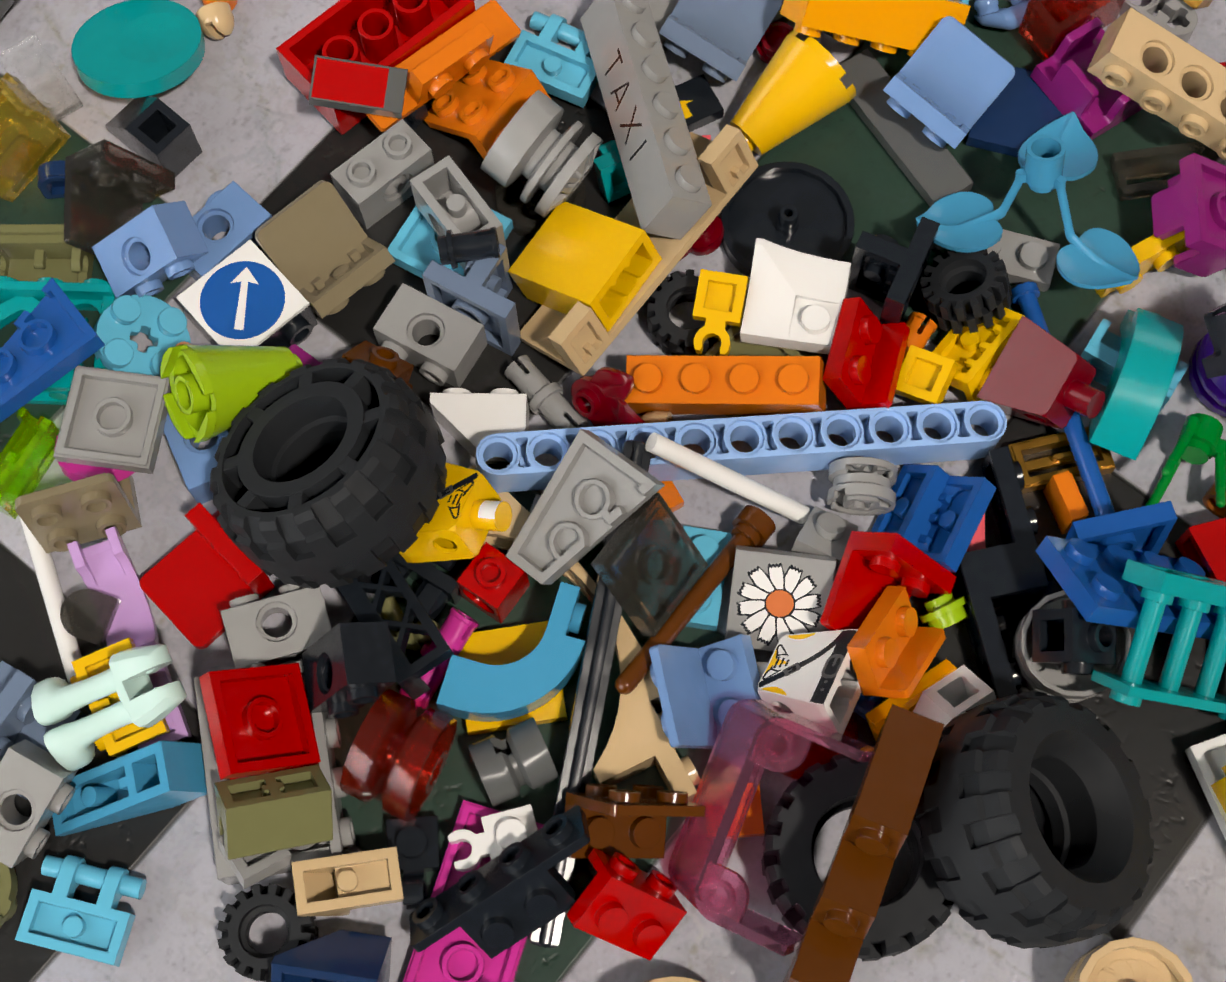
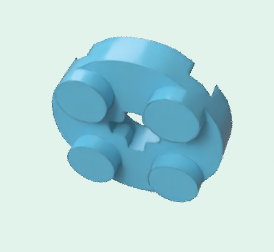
[93,295,191,378]

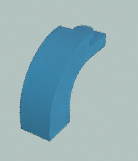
[436,582,587,722]

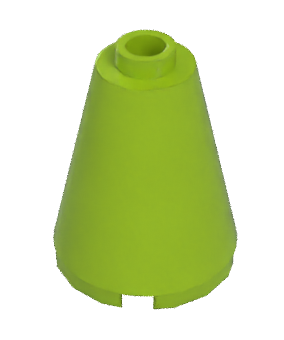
[160,344,303,443]

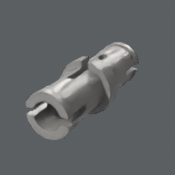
[504,355,588,429]

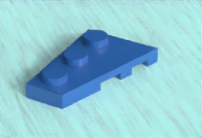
[0,278,105,423]

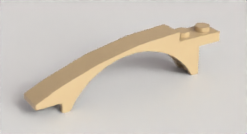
[468,465,701,802]

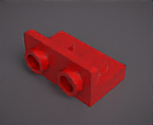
[822,297,910,410]

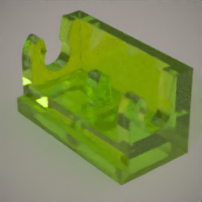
[0,407,60,519]

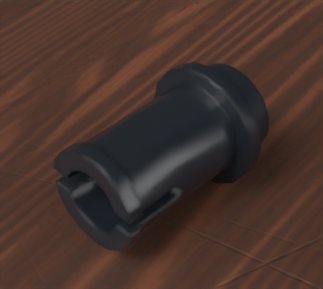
[437,226,500,269]

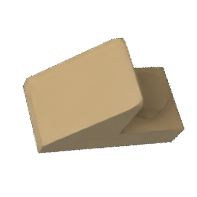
[291,846,404,917]

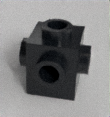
[1032,600,1117,675]

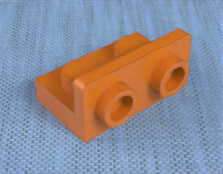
[847,586,946,699]

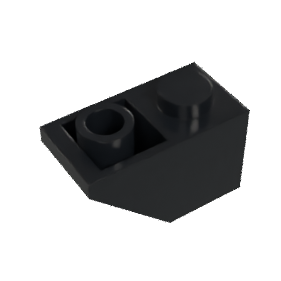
[106,96,202,182]

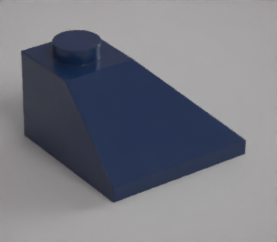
[271,929,392,982]

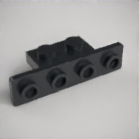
[409,805,590,959]

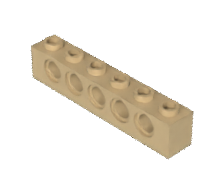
[1087,7,1226,161]

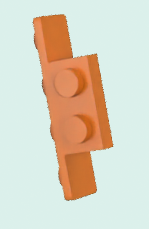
[365,0,521,132]

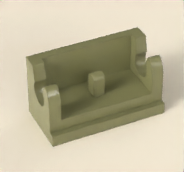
[0,224,95,283]
[214,764,333,860]

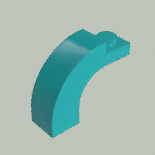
[1089,308,1184,460]

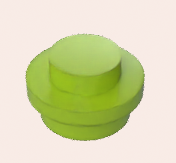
[919,593,968,629]

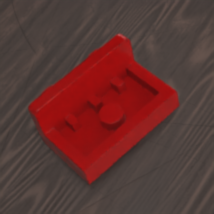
[566,848,687,961]

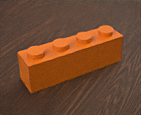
[625,355,827,415]

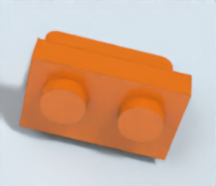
[424,60,552,159]

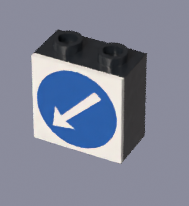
[176,239,318,348]

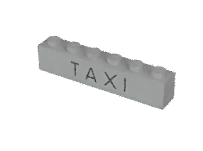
[580,0,712,240]

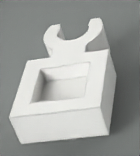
[448,804,538,872]

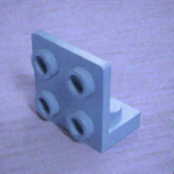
[649,634,773,749]

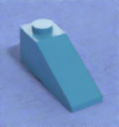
[52,740,207,836]

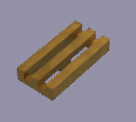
[1008,426,1115,494]

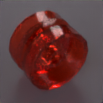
[340,689,457,822]

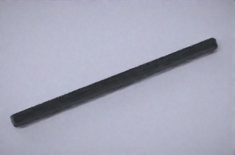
[529,440,652,948]

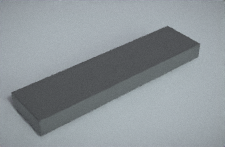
[840,48,974,207]

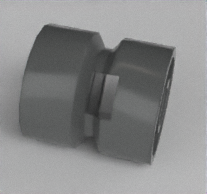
[467,717,559,807]

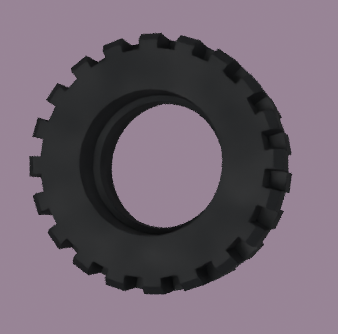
[761,751,955,962]

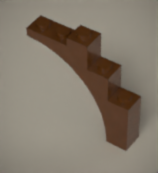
[783,704,945,982]

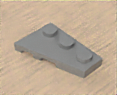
[505,429,665,585]

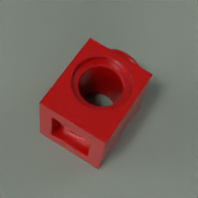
[456,542,530,624]

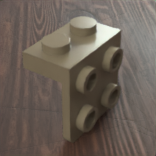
[255,180,395,319]
[14,473,142,553]

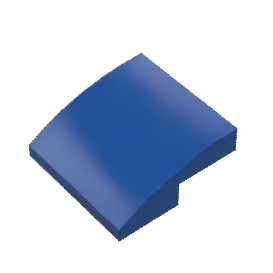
[870,464,996,573]

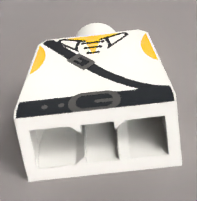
[757,629,862,738]

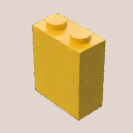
[507,202,662,332]

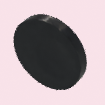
[721,161,855,279]

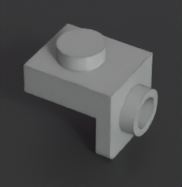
[791,506,859,576]

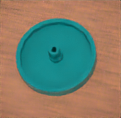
[71,0,205,98]

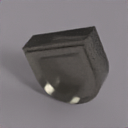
[60,589,121,646]

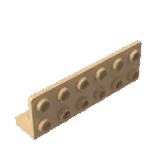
[520,124,759,376]

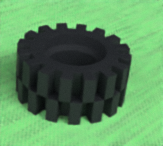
[920,249,1012,334]
[217,883,319,982]

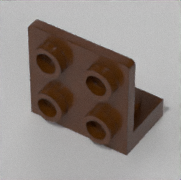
[565,783,706,858]

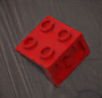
[820,531,957,631]

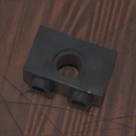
[302,622,396,719]

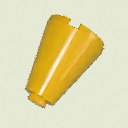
[730,30,856,156]

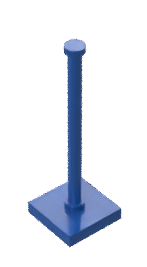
[1011,282,1178,554]

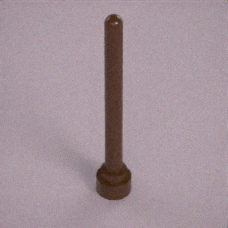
[615,505,776,695]

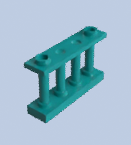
[1091,559,1226,720]

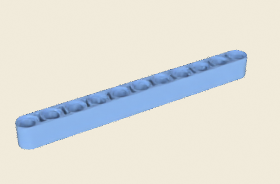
[475,401,1007,493]

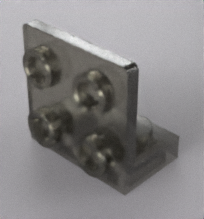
[64,139,175,255]

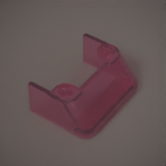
[668,699,874,957]

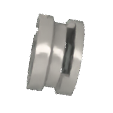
[827,457,897,516]

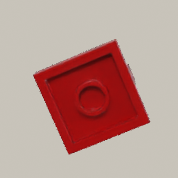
[199,663,321,780]

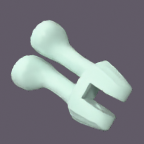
[31,644,187,771]

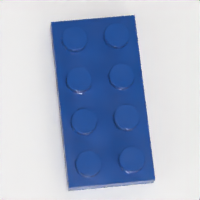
[1036,536,1218,640]

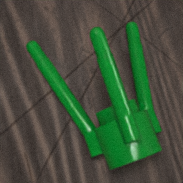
[1145,413,1226,508]

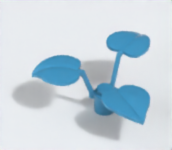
[916,112,1140,289]

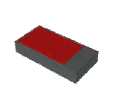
[309,55,408,119]

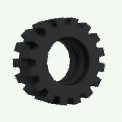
[647,270,730,356]

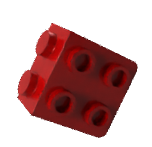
[139,502,275,649]

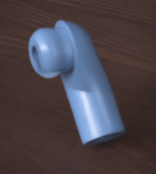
[974,0,1042,30]

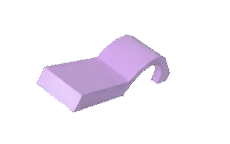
[67,527,192,749]

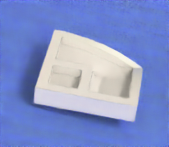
[740,238,851,354]

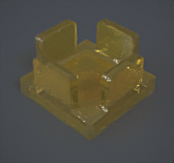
[0,72,71,202]

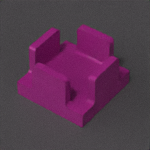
[1030,17,1143,140]
[1151,153,1226,277]

